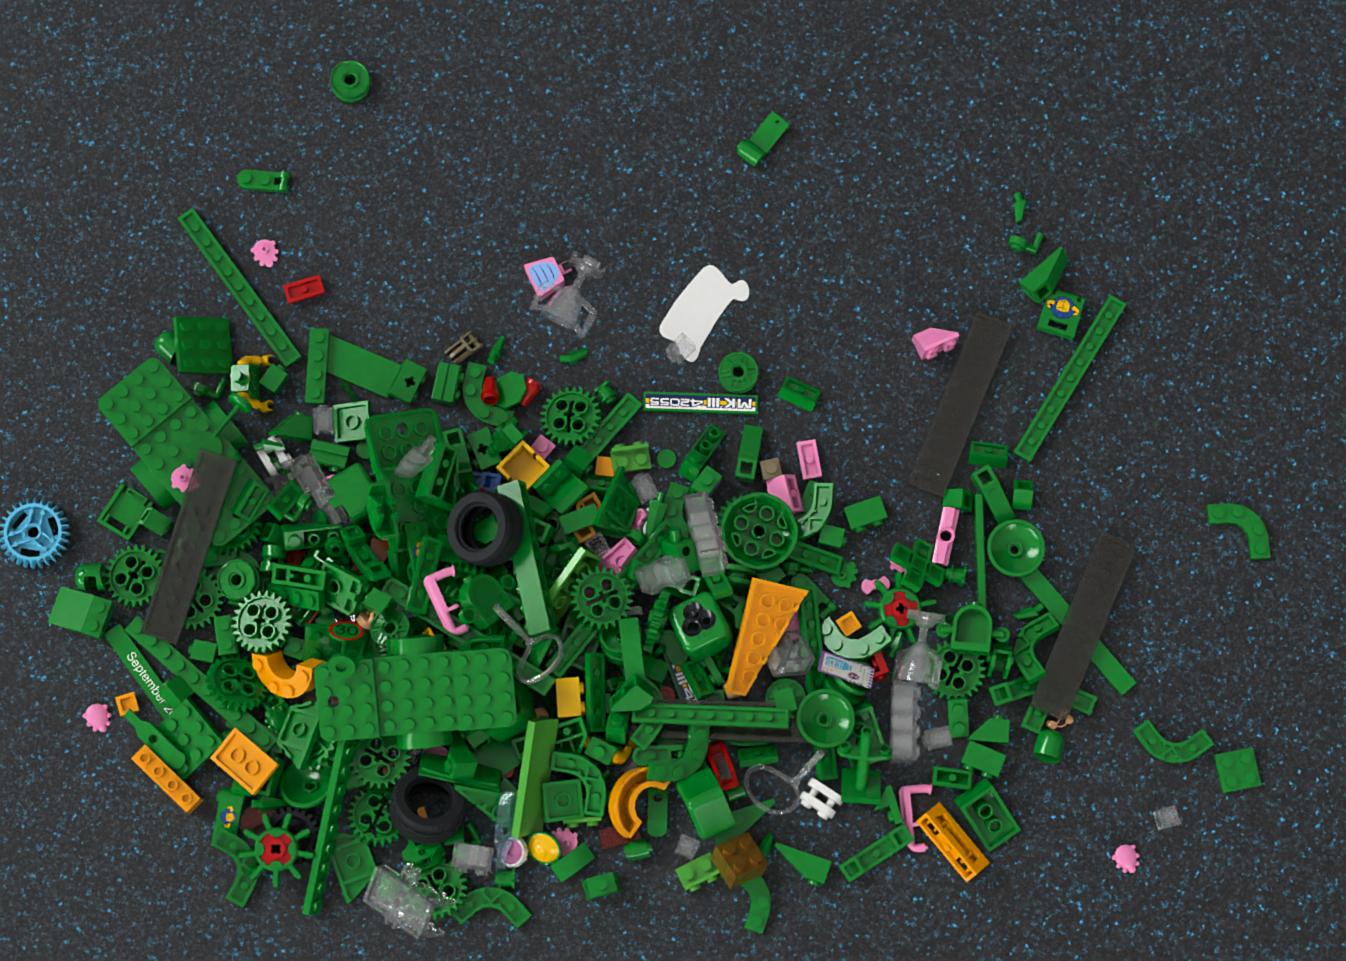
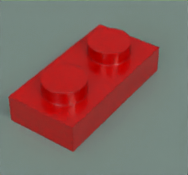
[283,274,325,305]

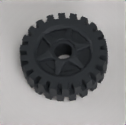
[263,807,320,865]

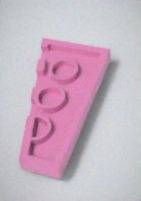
[584,537,638,606]

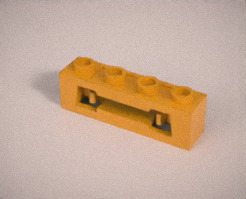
[131,745,204,814]
[916,802,990,882]

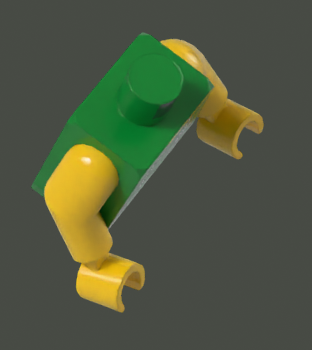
[230,354,274,413]
[583,718,638,766]

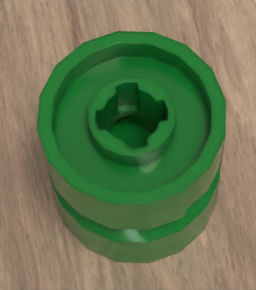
[260,545,287,578]

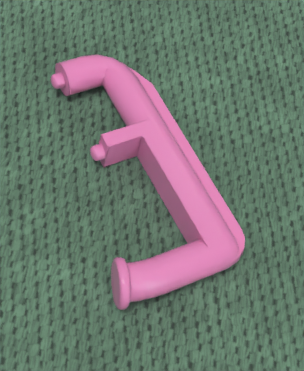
[424,565,469,635]
[899,784,933,852]

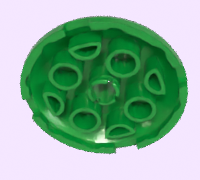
[720,492,798,570]

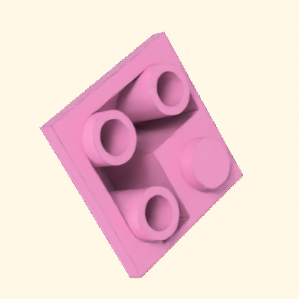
[912,328,959,360]

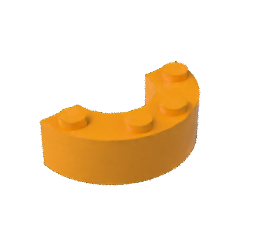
[252,648,327,698]
[609,766,670,838]

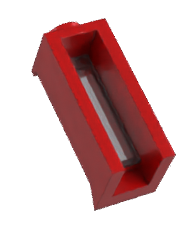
[706,741,739,791]

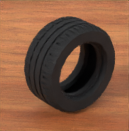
[447,490,524,567]
[389,768,467,845]

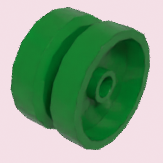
[599,616,644,665]

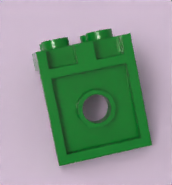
[321,560,386,616]

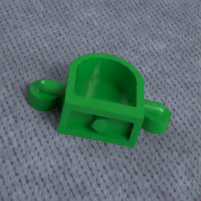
[459,573,515,631]
[936,602,1010,656]

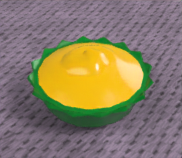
[526,831,561,866]

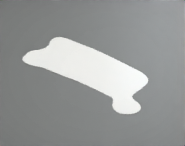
[659,265,749,362]

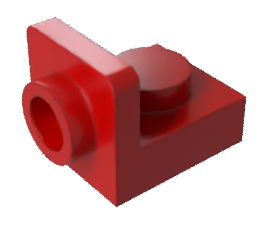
[870,651,889,682]

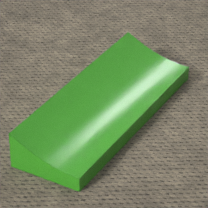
[515,547,604,649]
[511,716,559,838]

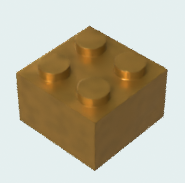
[710,832,769,889]

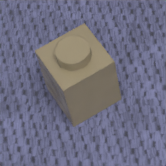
[759,457,783,484]

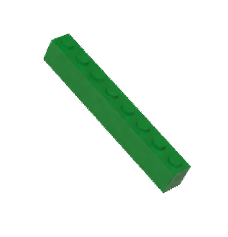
[497,480,558,638]

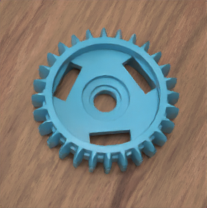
[0,498,71,569]

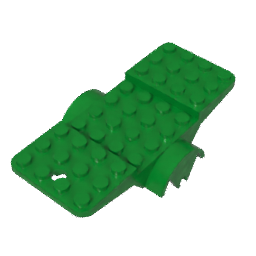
[98,358,274,547]
[364,408,481,588]
[314,633,517,749]

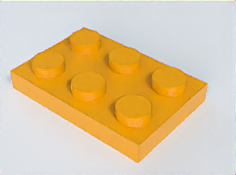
[210,728,279,796]

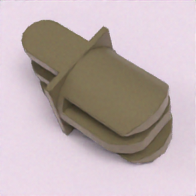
[444,331,483,365]

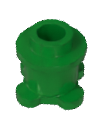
[593,380,617,405]
[944,564,967,587]
[495,868,515,889]

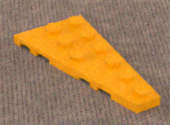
[725,577,809,696]

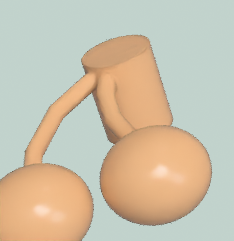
[1046,707,1073,729]

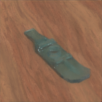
[493,791,517,869]

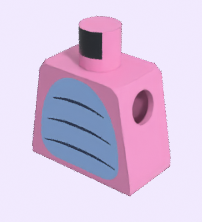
[524,257,572,301]

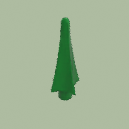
[251,795,292,812]

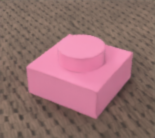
[531,434,556,460]

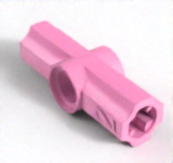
[932,507,960,567]

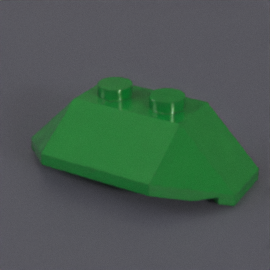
[511,716,589,760]

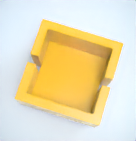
[496,440,550,493]
[555,677,586,722]

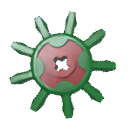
[862,572,936,644]
[239,813,314,888]

